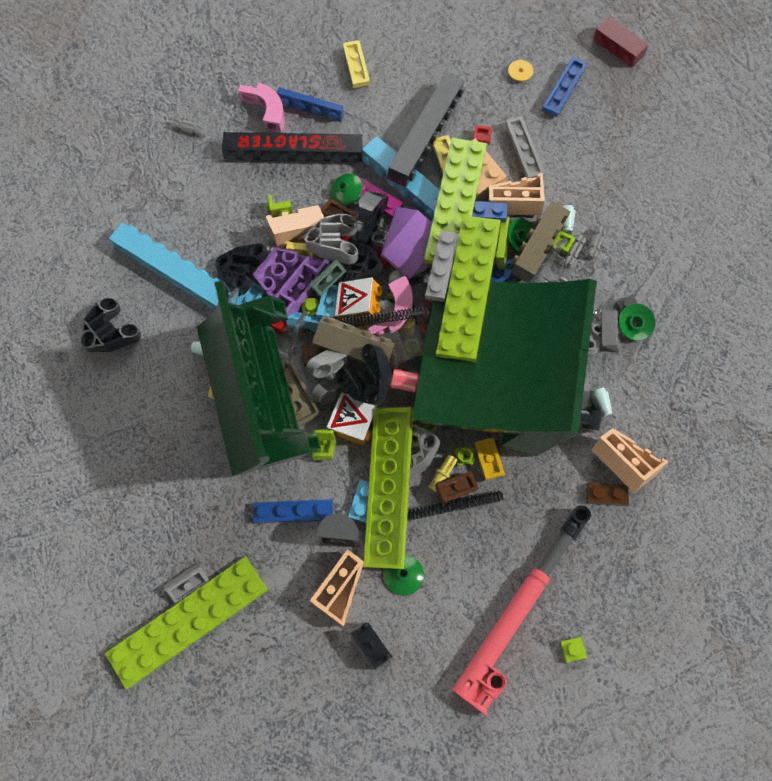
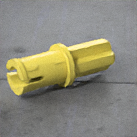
[428,455,457,492]

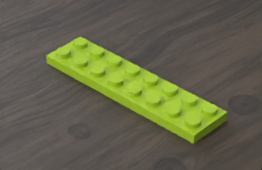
[424,137,487,264]
[436,216,501,362]
[363,407,413,569]
[105,556,269,689]

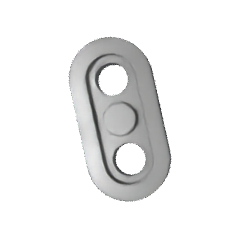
[587,322,602,357]

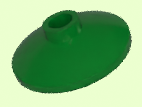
[330,173,363,207]
[507,218,534,254]
[618,303,656,341]
[383,554,424,596]

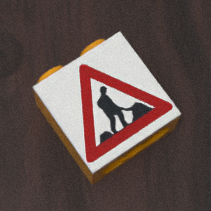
[335,277,382,324]
[327,392,378,446]

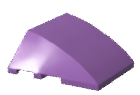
[381,207,433,279]
[253,247,330,316]

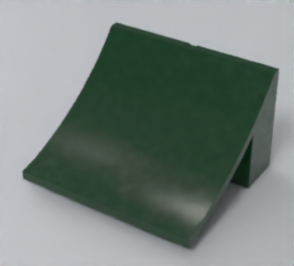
[410,277,597,456]
[196,280,322,476]

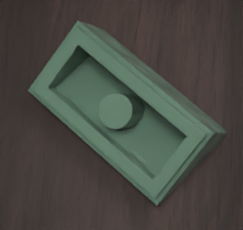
[310,259,346,297]

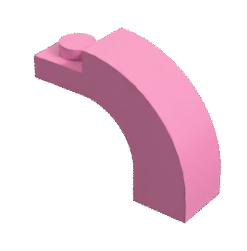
[238,83,285,133]
[368,276,413,337]

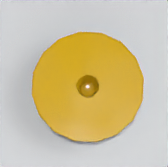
[508,60,533,81]

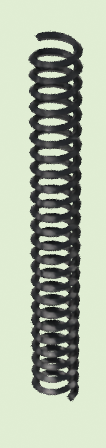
[342,306,429,327]
[408,490,504,521]

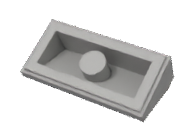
[602,310,620,352]
[164,563,210,605]

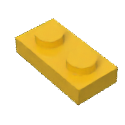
[474,437,505,481]

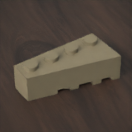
[510,201,571,283]
[312,315,395,361]

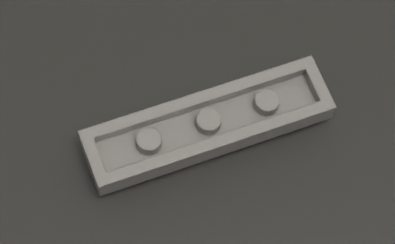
[505,116,545,179]
[425,231,459,302]

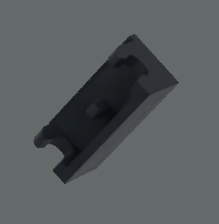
[351,622,392,669]

